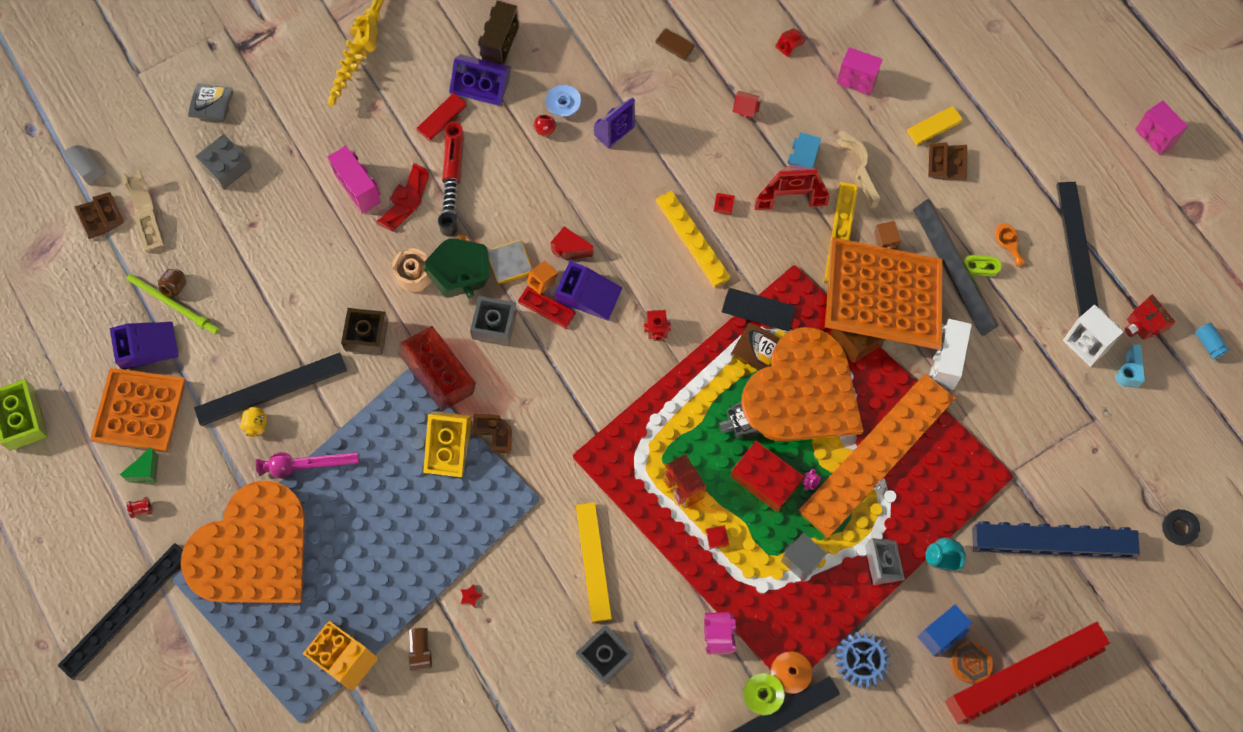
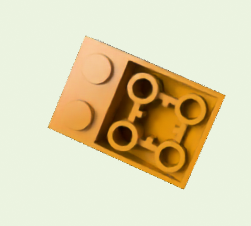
[303,621,378,692]

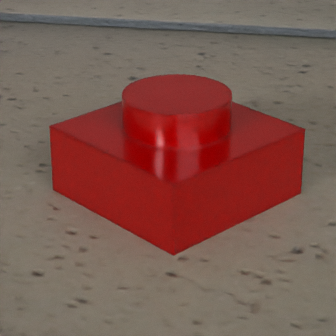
[713,193,735,215]
[705,525,729,550]

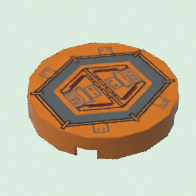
[951,642,993,684]

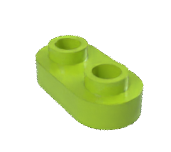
[964,255,1002,277]

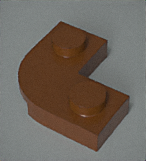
[473,414,512,454]

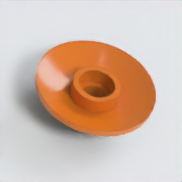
[771,652,812,694]

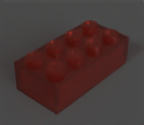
[398,326,476,412]

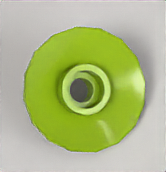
[743,673,785,715]

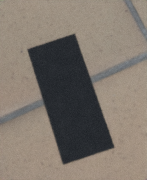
[721,288,796,331]

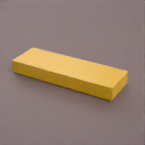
[907,106,963,146]

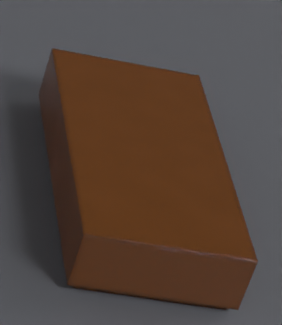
[656,28,695,61]

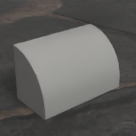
[62,145,107,185]

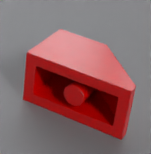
[550,226,594,260]

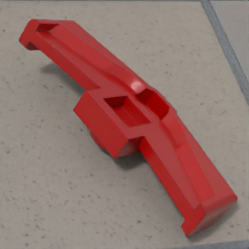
[376,163,430,232]

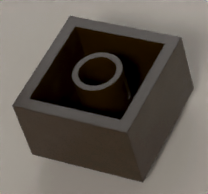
[341,308,389,355]

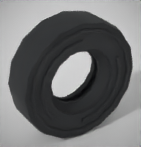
[1162,509,1200,545]

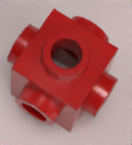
[644,310,671,341]

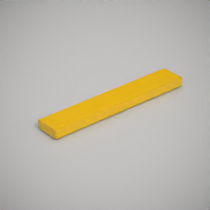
[824,182,858,284]
[575,502,612,623]

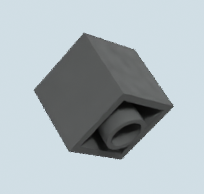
[781,533,827,582]

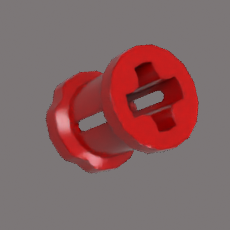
[127,497,152,519]

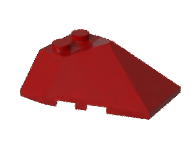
[754,165,830,210]

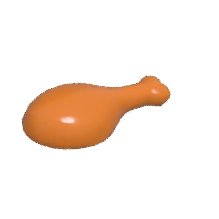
[995,223,1025,267]

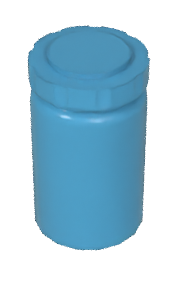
[1195,322,1230,360]

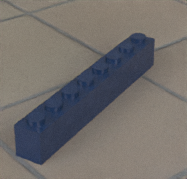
[972,521,1140,559]

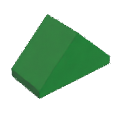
[120,448,158,483]

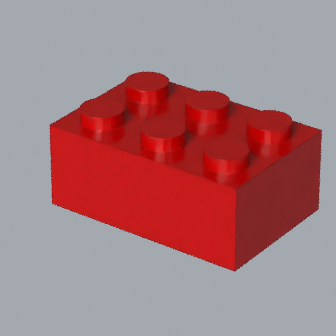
[731,441,804,513]

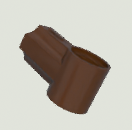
[409,628,432,670]

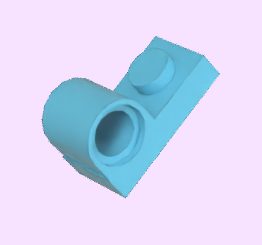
[1115,345,1145,387]

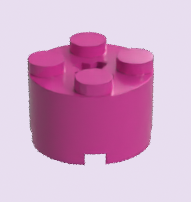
[704,612,736,655]

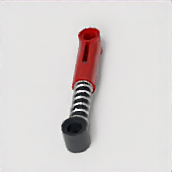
[438,122,464,236]

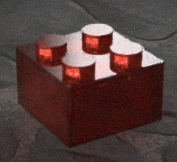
[663,454,706,509]

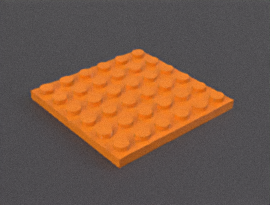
[825,237,942,350]

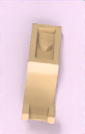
[837,131,880,208]
[122,169,165,252]

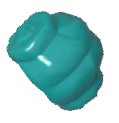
[926,538,966,571]

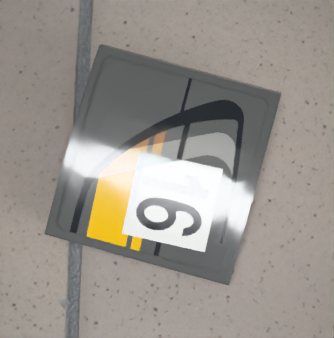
[188,84,233,121]

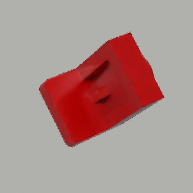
[775,28,806,57]

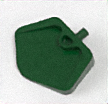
[423,238,490,299]

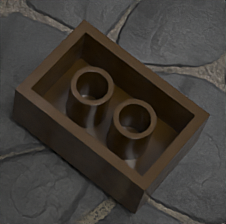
[478,0,520,65]

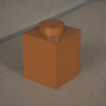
[874,221,901,250]

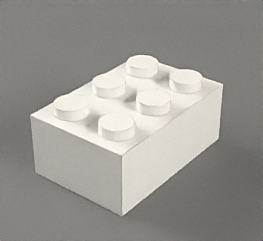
[1063,305,1123,367]
[929,319,972,390]

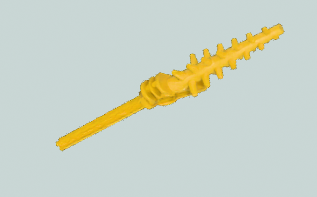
[327,0,385,107]

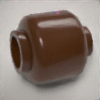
[158,269,187,297]

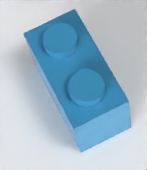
[787,132,821,168]

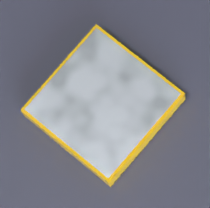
[488,239,532,285]

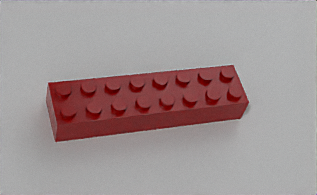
[945,621,1111,725]

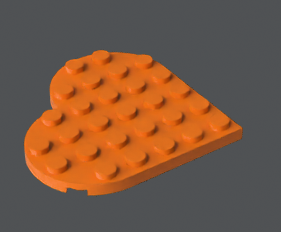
[742,327,864,441]
[181,480,305,603]

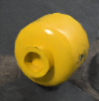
[240,407,268,437]

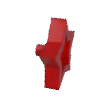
[460,584,483,608]

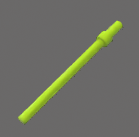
[127,274,220,335]

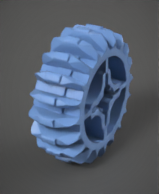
[834,632,891,688]

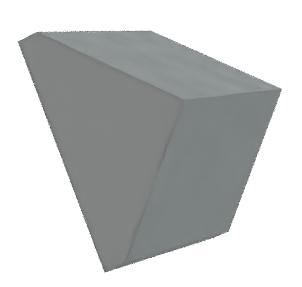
[865,538,905,585]

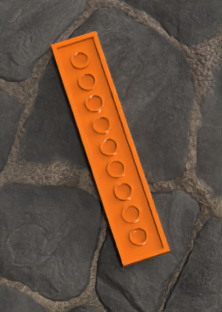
[798,373,955,538]

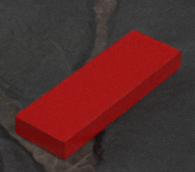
[416,93,467,141]
[518,286,576,329]

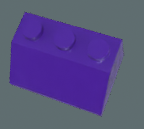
[449,54,511,106]

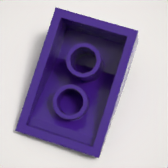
[594,97,635,149]

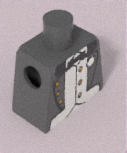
[719,402,764,439]

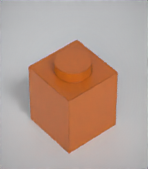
[526,261,558,294]

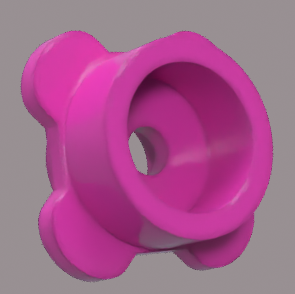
[802,469,820,490]

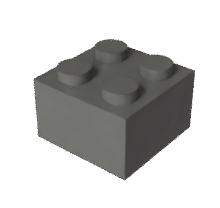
[195,134,252,190]
[470,296,517,346]
[575,624,634,687]

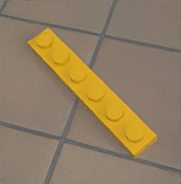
[656,190,730,288]

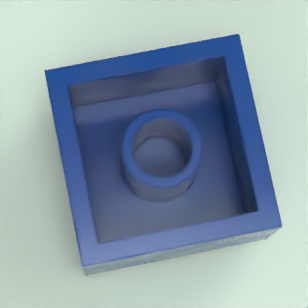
[918,604,972,656]

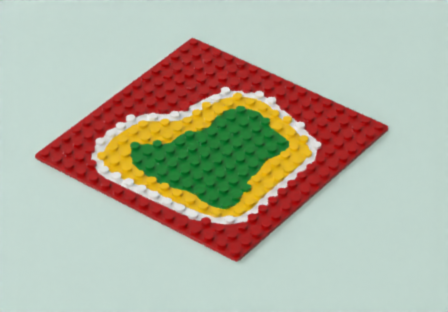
[573,265,1013,675]

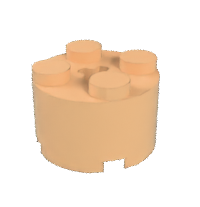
[392,248,431,292]

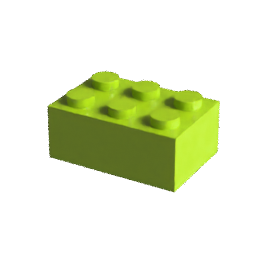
[0,379,48,451]

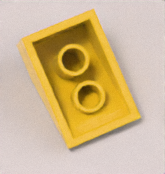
[423,412,472,477]

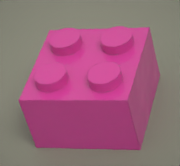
[837,47,883,95]
[1135,100,1188,155]

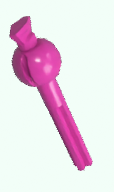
[255,452,360,479]

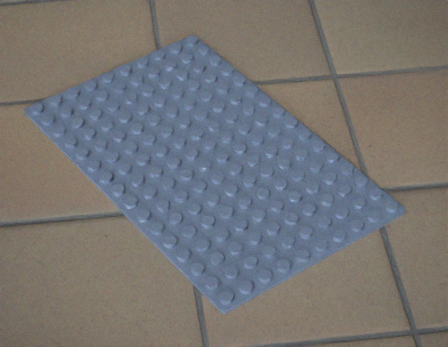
[172,369,539,723]

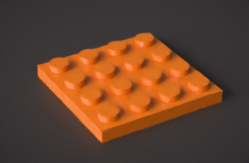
[90,368,187,453]

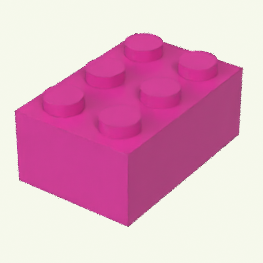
[327,146,381,214]

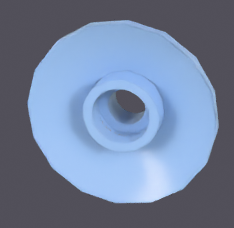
[545,85,581,117]

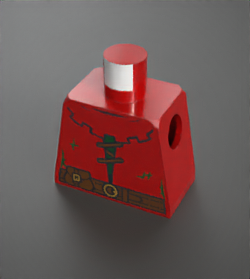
[1125,294,1176,340]

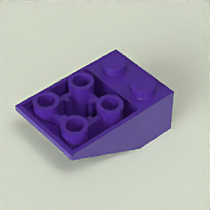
[555,261,622,321]
[110,322,179,370]

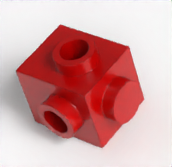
[732,91,761,118]

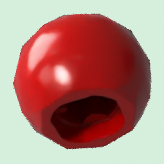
[533,115,556,137]

